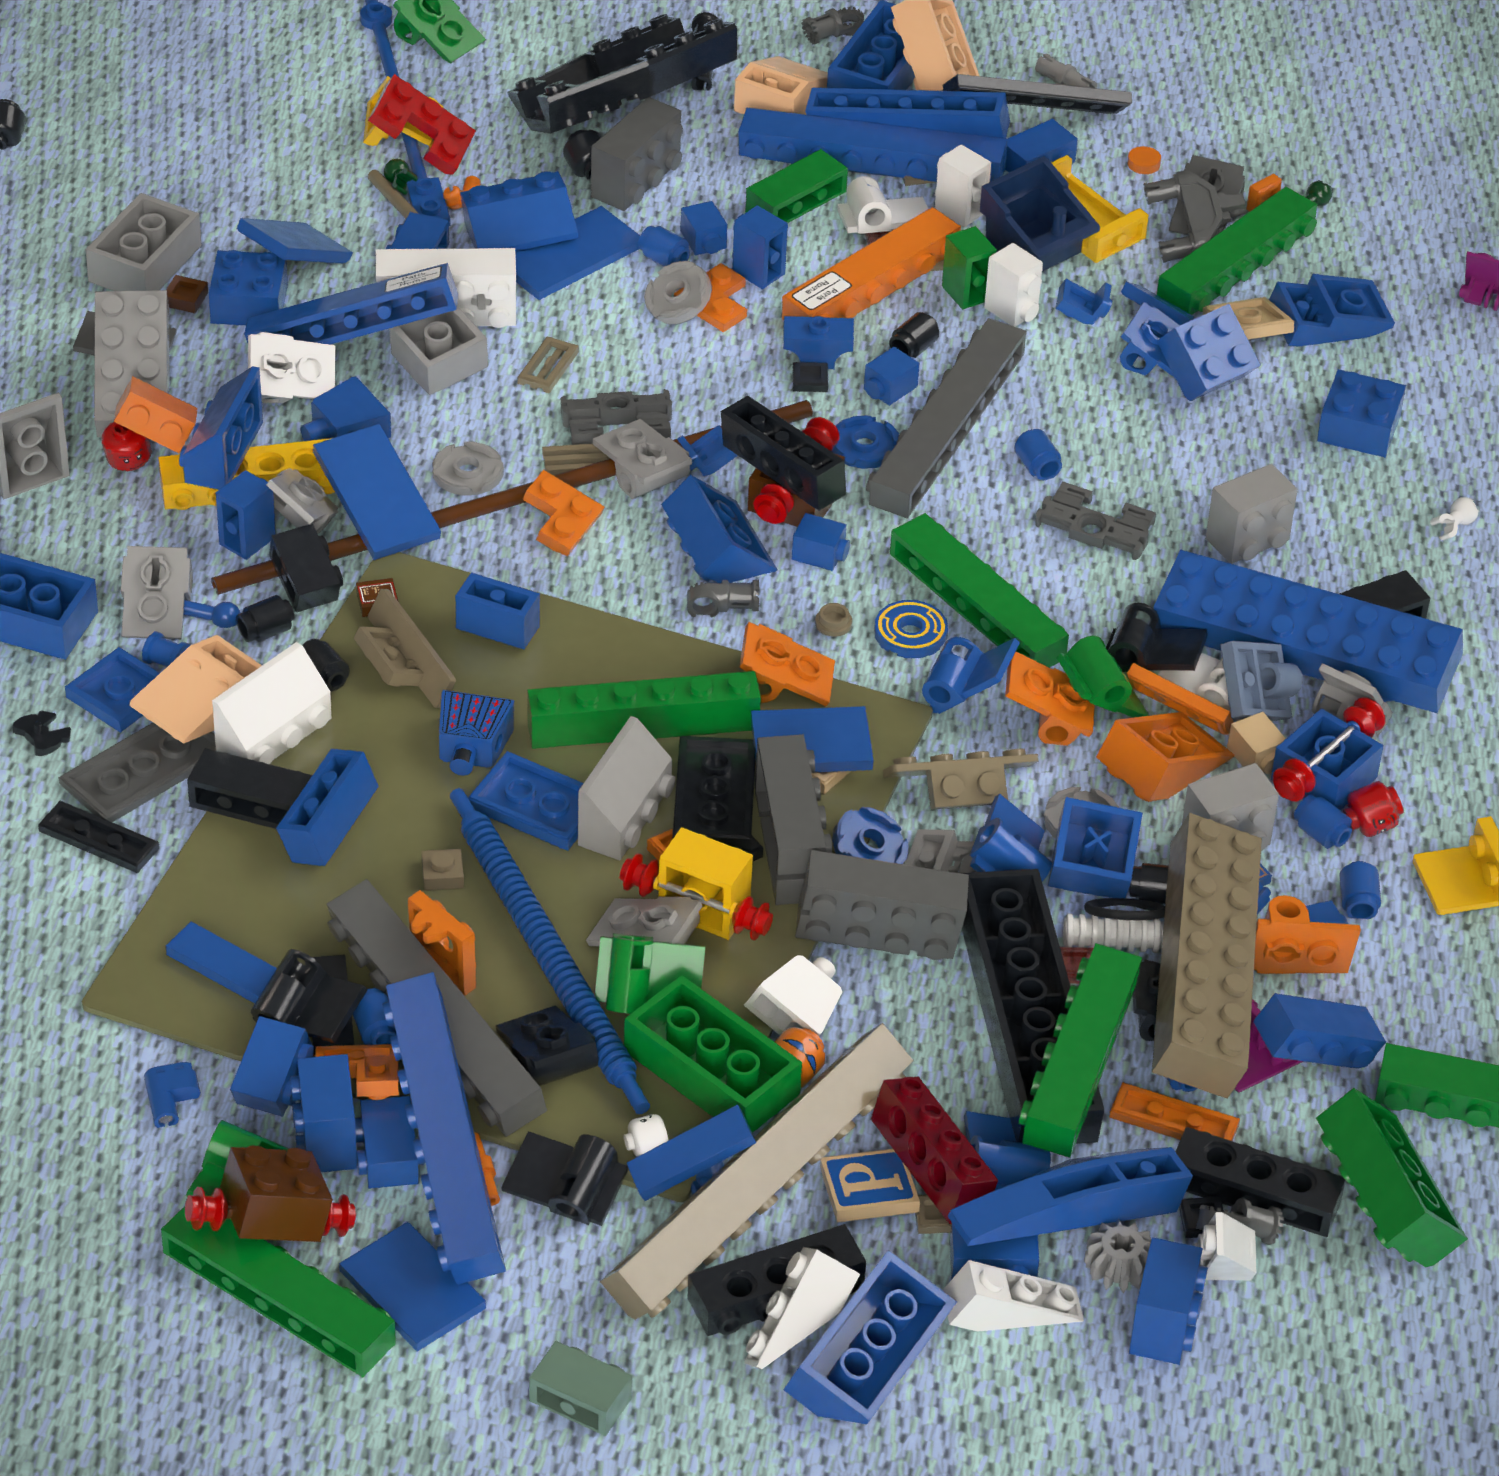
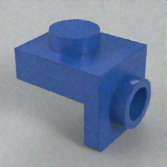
[1056,278,1113,325]
[677,425,738,476]

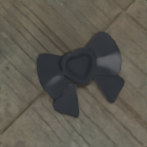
[13,711,71,756]

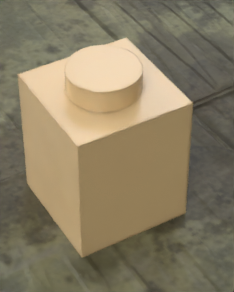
[1227,712,1286,774]

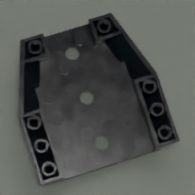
[507,14,737,134]

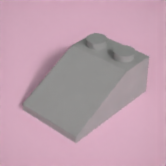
[0,392,70,500]

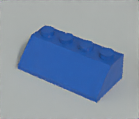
[783,1250,957,1424]

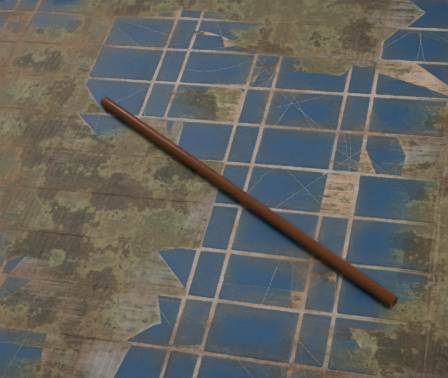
[211,400,813,595]

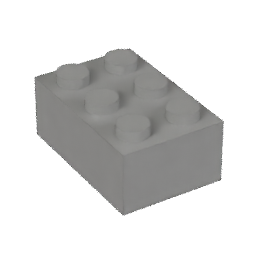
[85,193,202,291]

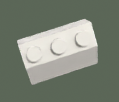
[212,642,332,764]

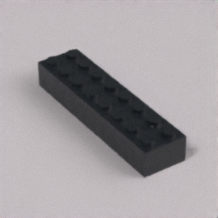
[961,869,1104,1144]

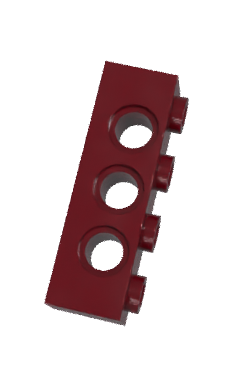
[871,1076,998,1224]

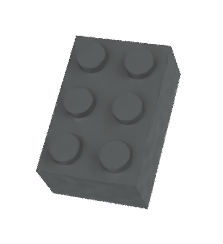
[591,97,683,211]

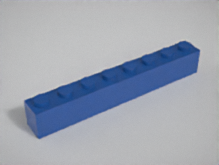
[738,108,1007,182]
[382,972,506,1285]

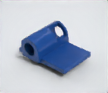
[1120,302,1180,379]
[922,637,1020,714]
[970,794,1052,882]
[964,1111,1051,1190]

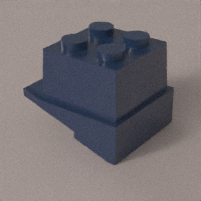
[980,156,1100,272]

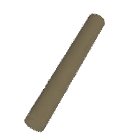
[368,170,419,219]

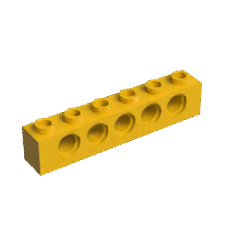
[158,438,335,510]

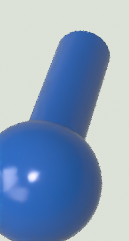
[184,600,241,628]

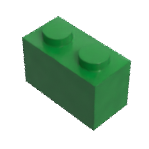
[942,226,997,310]

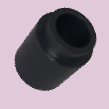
[889,312,939,358]
[236,595,295,642]
[302,639,350,692]
[1130,863,1169,904]

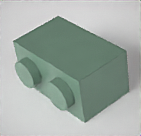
[529,1341,632,1436]

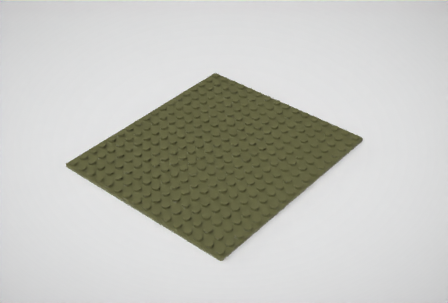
[82,552,933,1202]

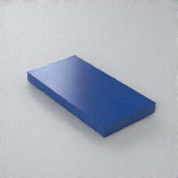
[515,206,640,300]
[313,423,441,560]

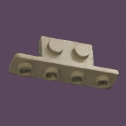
[354,589,456,708]
[883,749,1039,810]

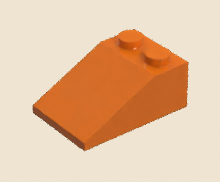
[1096,712,1234,802]

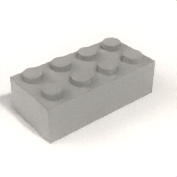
[94,290,169,437]

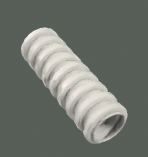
[1063,913,1164,953]

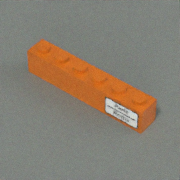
[782,207,961,320]

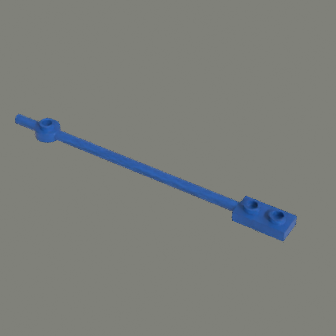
[360,0,451,226]

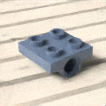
[1220,641,1303,721]

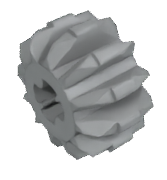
[1084,1219,1151,1293]

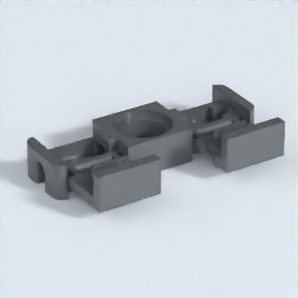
[560,389,672,445]
[1035,482,1156,560]

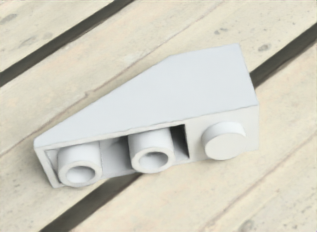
[1192,1212,1256,1281]
[744,1247,860,1369]
[942,1260,1084,1331]

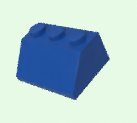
[460,171,579,252]
[179,366,263,490]
[661,474,778,583]

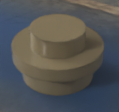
[815,603,852,637]

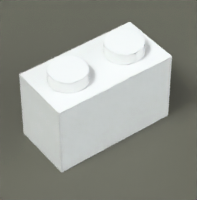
[935,145,991,227]
[984,243,1043,327]

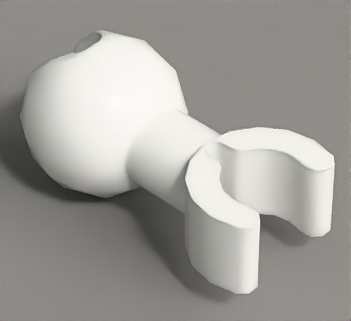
[1430,497,1479,540]

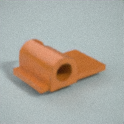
[739,622,835,706]
[1005,652,1095,746]
[1254,895,1361,974]

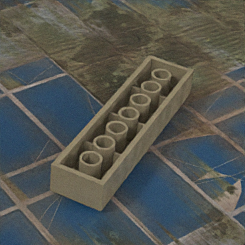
[1152,812,1262,1099]

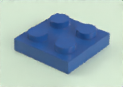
[65,647,160,733]

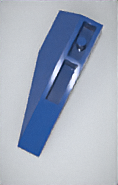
[948,1147,1193,1246]

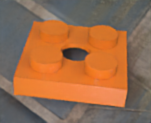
[408,890,476,996]

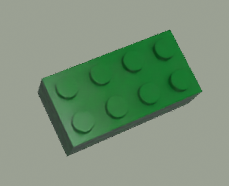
[624,975,802,1133]
[1316,1088,1468,1267]

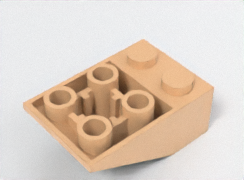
[734,56,828,115]
[129,635,262,744]

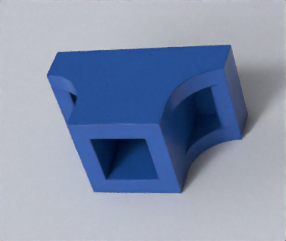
[783,316,854,370]

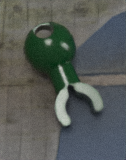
[384,158,418,195]
[1306,180,1333,206]

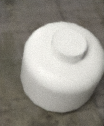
[624,1114,668,1157]

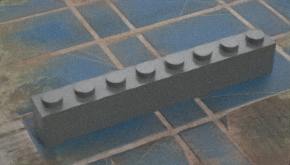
[866,318,1026,518]
[327,879,547,1137]

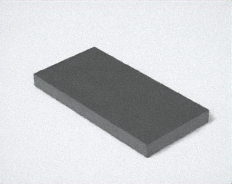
[58,723,216,822]

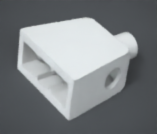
[744,955,842,1036]

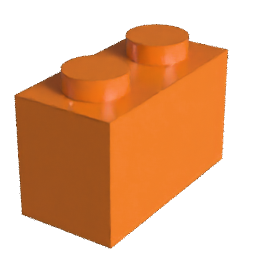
[114,376,197,453]

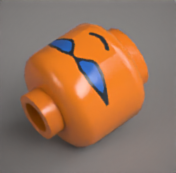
[774,1027,825,1088]

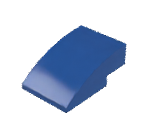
[1269,274,1395,347]

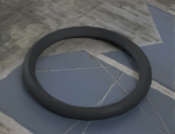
[1084,898,1165,920]

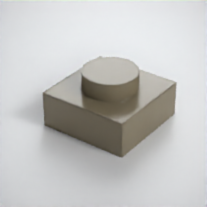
[422,849,464,890]

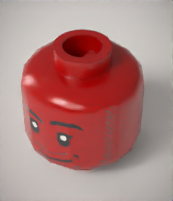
[101,422,152,471]
[1343,781,1404,837]

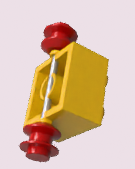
[620,827,773,941]

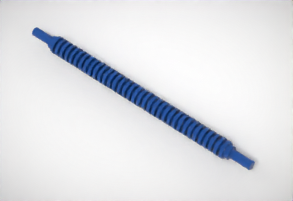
[450,788,650,1114]

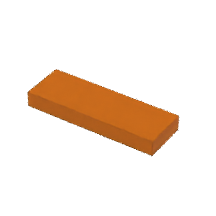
[1127,663,1234,735]
[1109,1082,1240,1141]

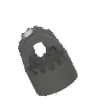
[801,7,864,45]
[687,580,759,617]
[1196,1198,1284,1245]

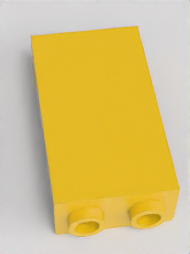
[1051,155,1149,263]

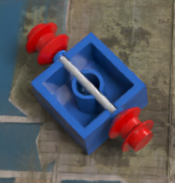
[1271,697,1386,810]

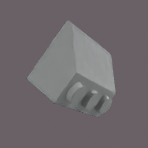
[578,716,675,861]

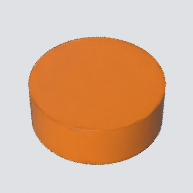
[1127,146,1161,174]

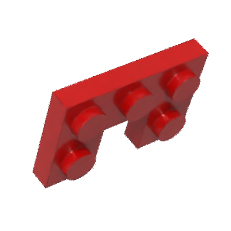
[368,74,476,175]

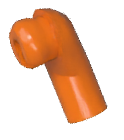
[443,176,481,210]

